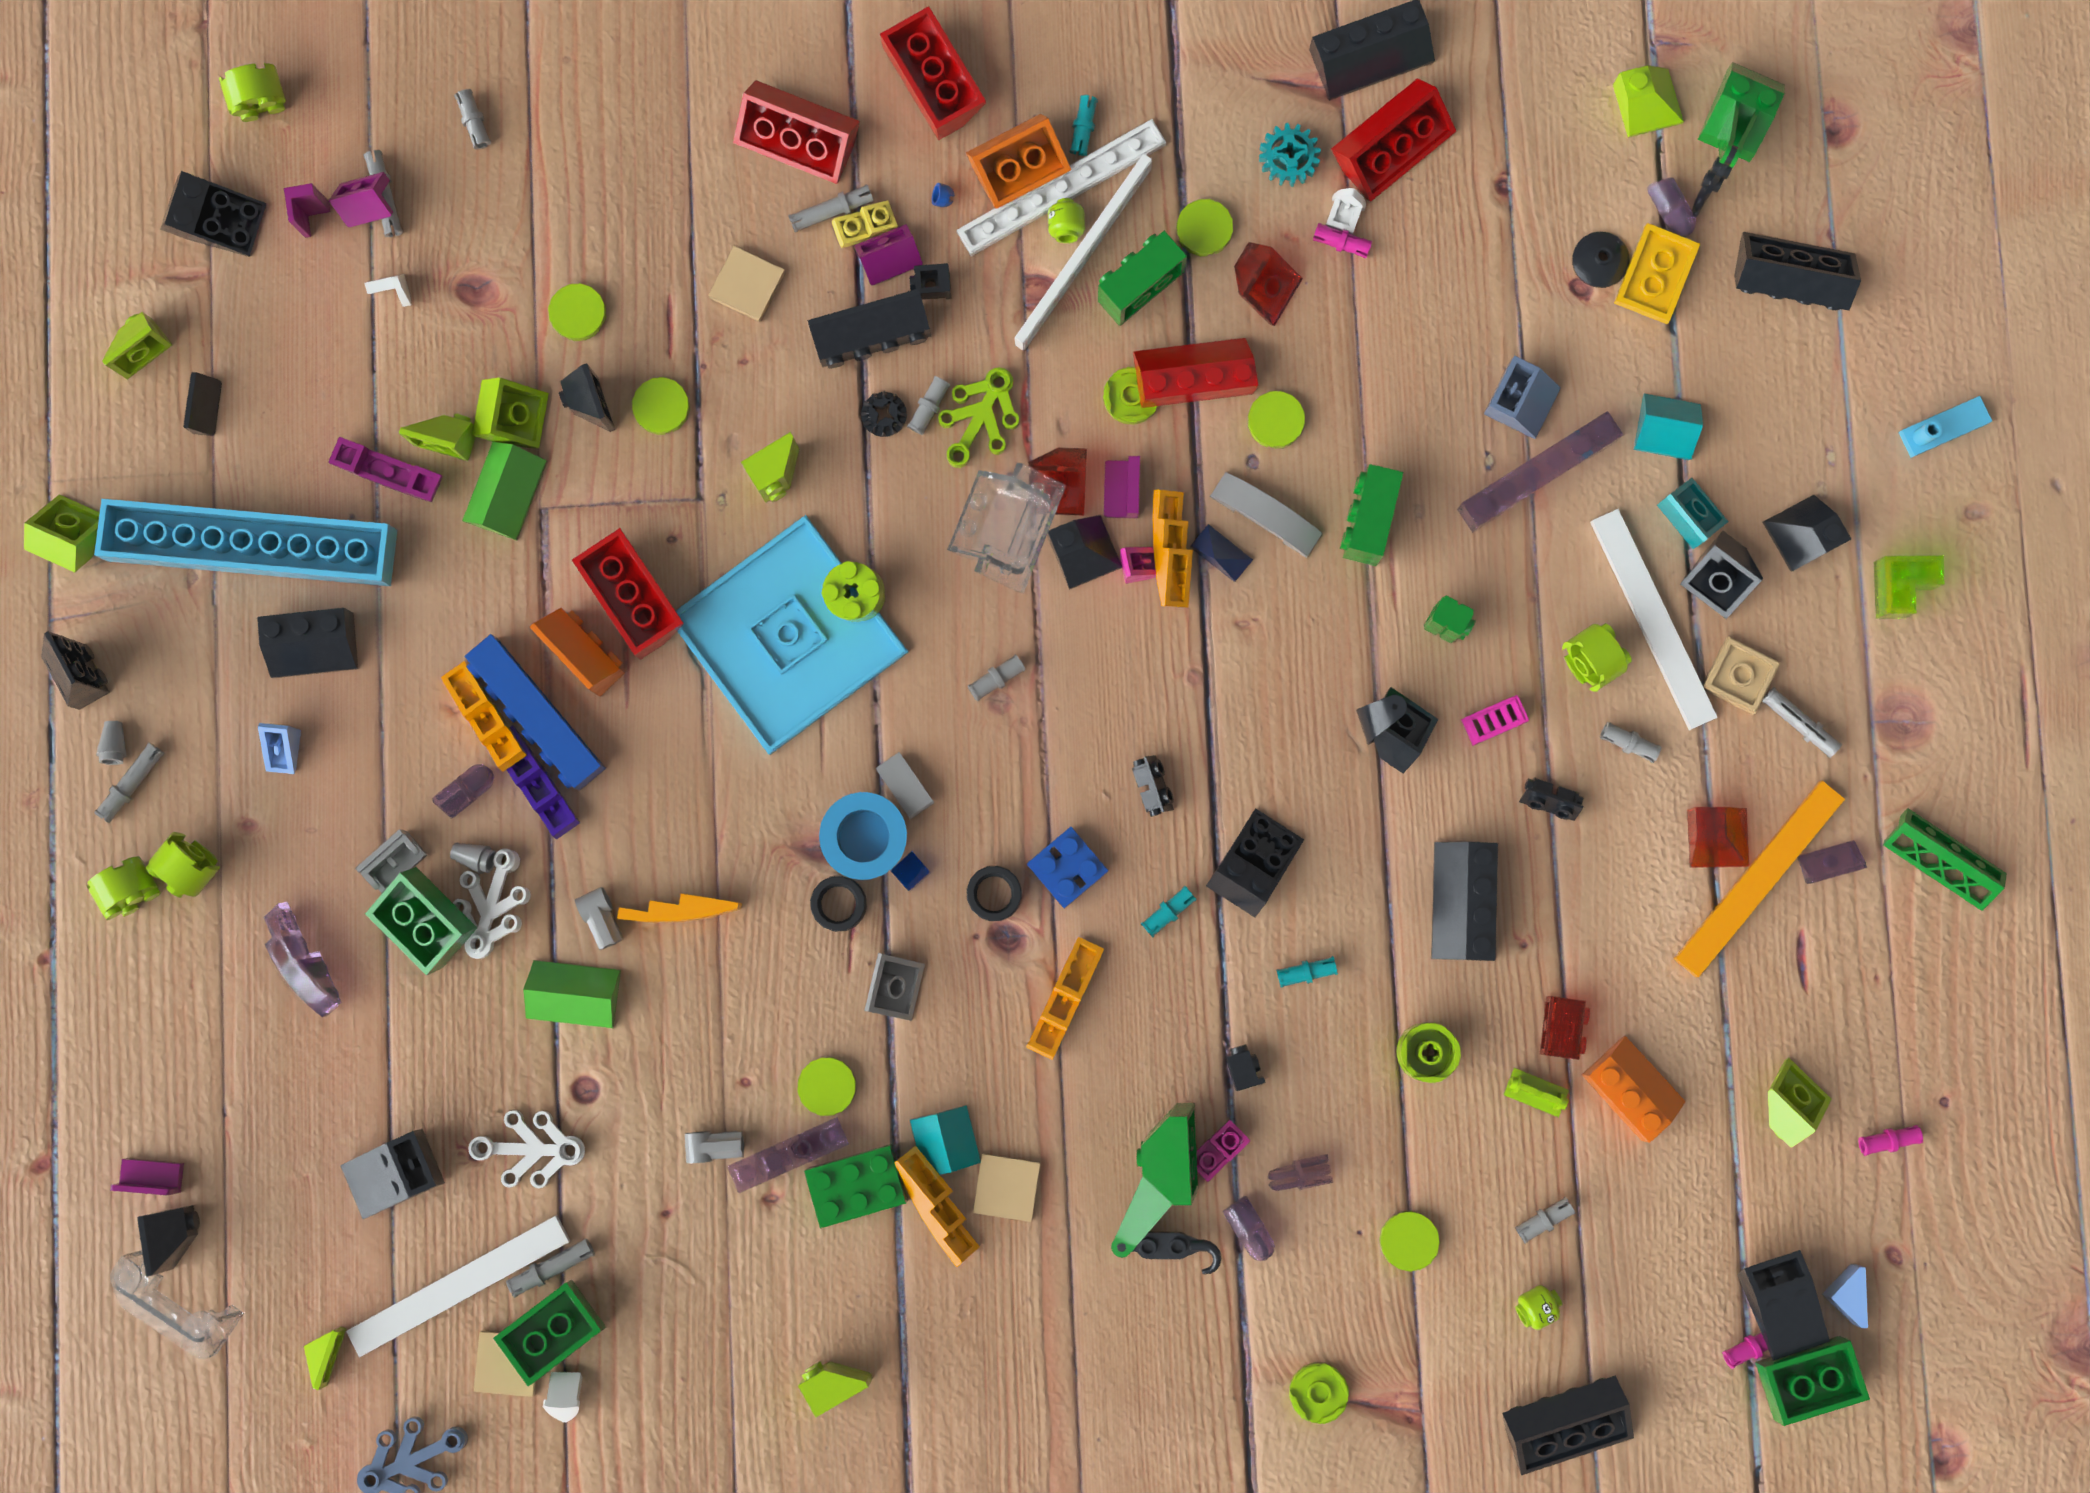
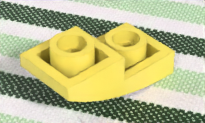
[832,200,898,248]

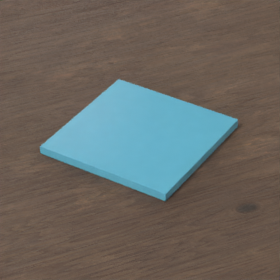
[676,515,909,755]

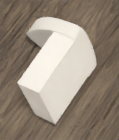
[1326,188,1366,234]
[364,274,412,307]
[543,1372,582,1422]

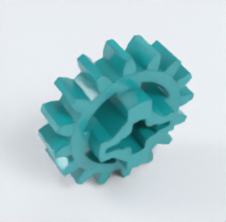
[1259,123,1321,187]

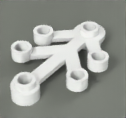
[453,849,531,959]
[468,1110,585,1188]

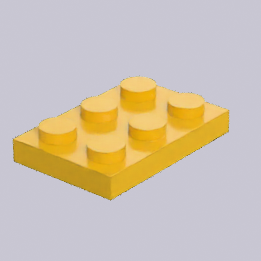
[1614,223,1700,324]

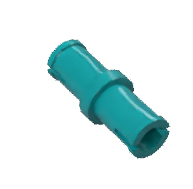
[1069,95,1098,156]
[1141,886,1197,938]
[1276,956,1338,988]

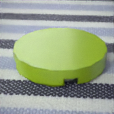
[1176,199,1233,257]
[548,283,606,341]
[1103,367,1158,425]
[632,377,690,435]
[1248,391,1305,449]
[798,1057,856,1116]
[1379,1211,1440,1272]
[1289,1362,1349,1424]

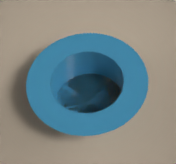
[819,792,907,880]

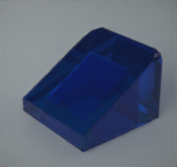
[891,851,931,892]

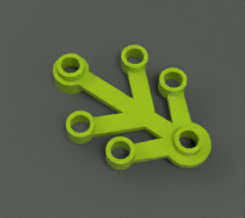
[938,367,1019,468]

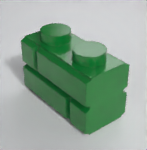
[1424,595,1476,643]

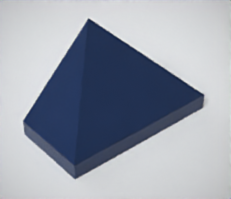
[1190,524,1253,582]

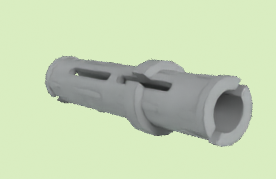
[364,150,403,238]
[788,185,874,232]
[1762,687,1842,758]
[94,743,164,823]
[506,1238,595,1298]

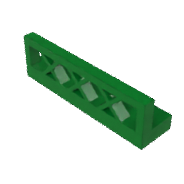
[1883,808,2007,911]

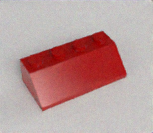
[880,6,986,141]
[1331,78,1457,202]
[733,80,860,184]
[1133,338,1259,408]
[572,528,684,660]

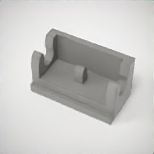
[355,829,428,893]

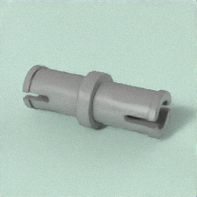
[454,89,491,149]
[907,376,950,435]
[967,654,1026,701]
[1600,722,1661,763]
[1515,1197,1576,1244]

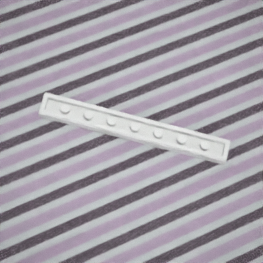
[957,119,1166,256]
[1015,153,1152,351]
[1590,509,1718,730]
[346,1215,571,1358]

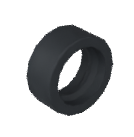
[967,866,1022,921]
[810,876,867,932]

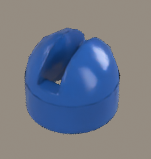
[932,183,955,207]

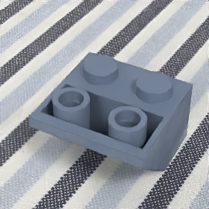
[1484,355,1561,439]

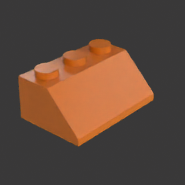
[966,114,1071,209]
[530,608,625,696]
[1582,1035,1686,1143]

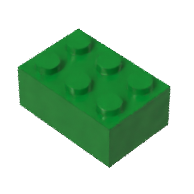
[1098,230,1187,326]
[1340,464,1404,566]
[365,867,477,975]
[804,1144,908,1229]
[493,1280,606,1387]
[1755,1336,1870,1426]

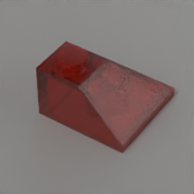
[1234,242,1303,326]
[1027,447,1087,516]
[1687,807,1749,868]

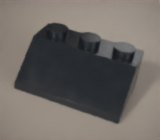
[257,608,358,678]

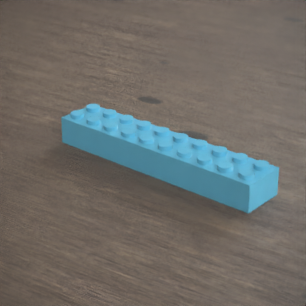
[94,499,398,586]

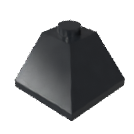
[559,363,615,432]
[1762,495,1851,572]
[1047,515,1122,590]
[1680,531,1763,619]
[1374,687,1438,774]
[137,1205,200,1277]

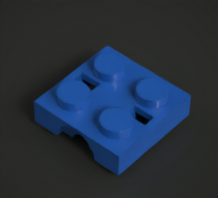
[1027,827,1108,909]

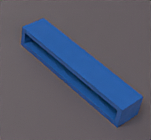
[464,634,606,791]

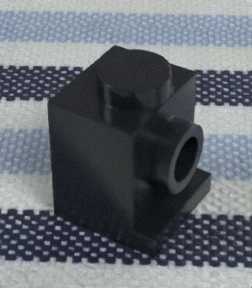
[909,263,952,300]
[1225,1044,1266,1091]

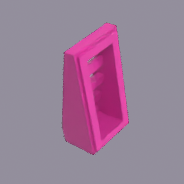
[1461,695,1529,746]

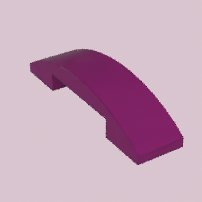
[328,437,443,502]

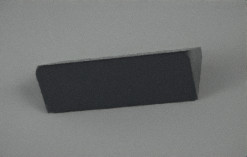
[183,372,222,436]

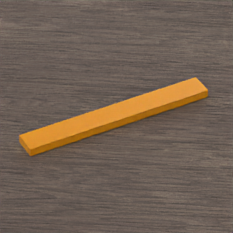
[1673,780,1845,978]

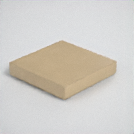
[708,246,786,322]
[1703,636,1781,715]
[973,1153,1040,1222]
[473,1330,536,1397]

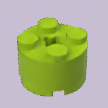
[219,63,286,122]
[821,561,885,622]
[1562,623,1632,692]
[146,832,220,898]
[86,856,161,920]
[1396,1023,1461,1083]

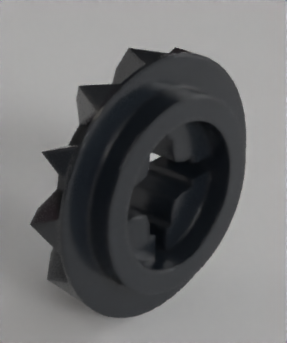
[861,391,907,437]

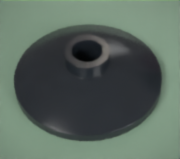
[1572,232,1630,288]

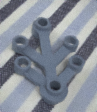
[357,1416,468,1493]

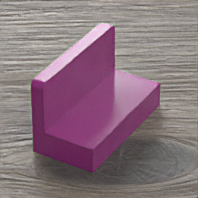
[329,172,393,227]
[284,183,331,238]
[854,224,923,285]
[1104,456,1140,518]
[110,1158,184,1195]

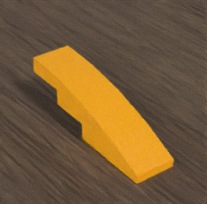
[1153,490,1193,608]
[441,661,527,772]
[617,893,742,923]
[1026,937,1104,1060]
[894,1146,980,1267]

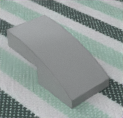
[875,752,934,819]

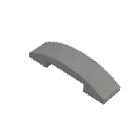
[1210,472,1322,558]

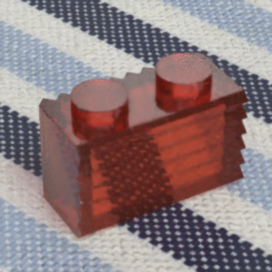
[1539,996,1590,1060]

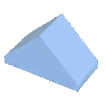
[258,723,301,774]
[1822,1264,1868,1328]

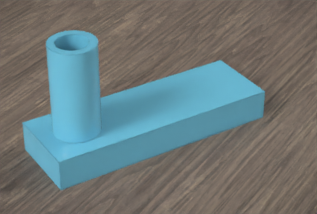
[1898,396,1993,458]

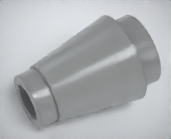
[96,721,127,765]
[450,843,496,874]

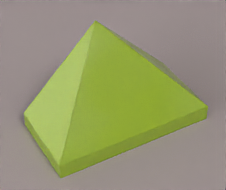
[304,1327,347,1390]

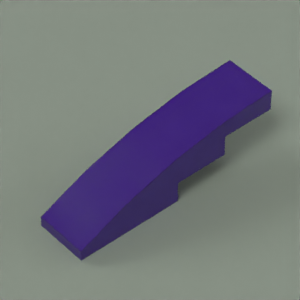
[507,725,580,840]

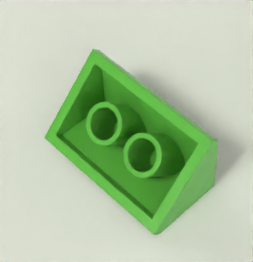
[462,441,547,541]
[523,960,621,1028]

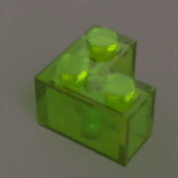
[1874,555,1945,619]

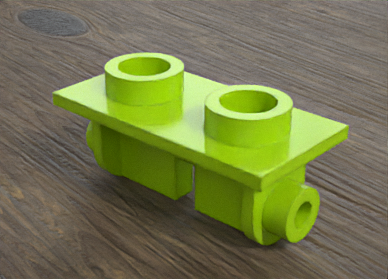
[1503,1068,1569,1117]

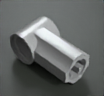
[575,887,624,950]
[685,1131,744,1163]

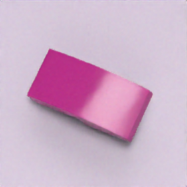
[1197,1119,1250,1182]

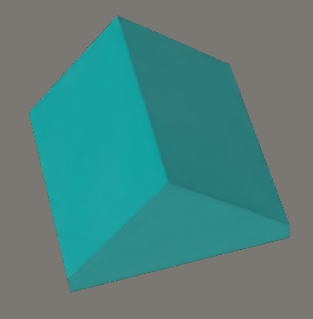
[1633,393,1703,460]
[1657,478,1729,549]
[910,1105,981,1175]

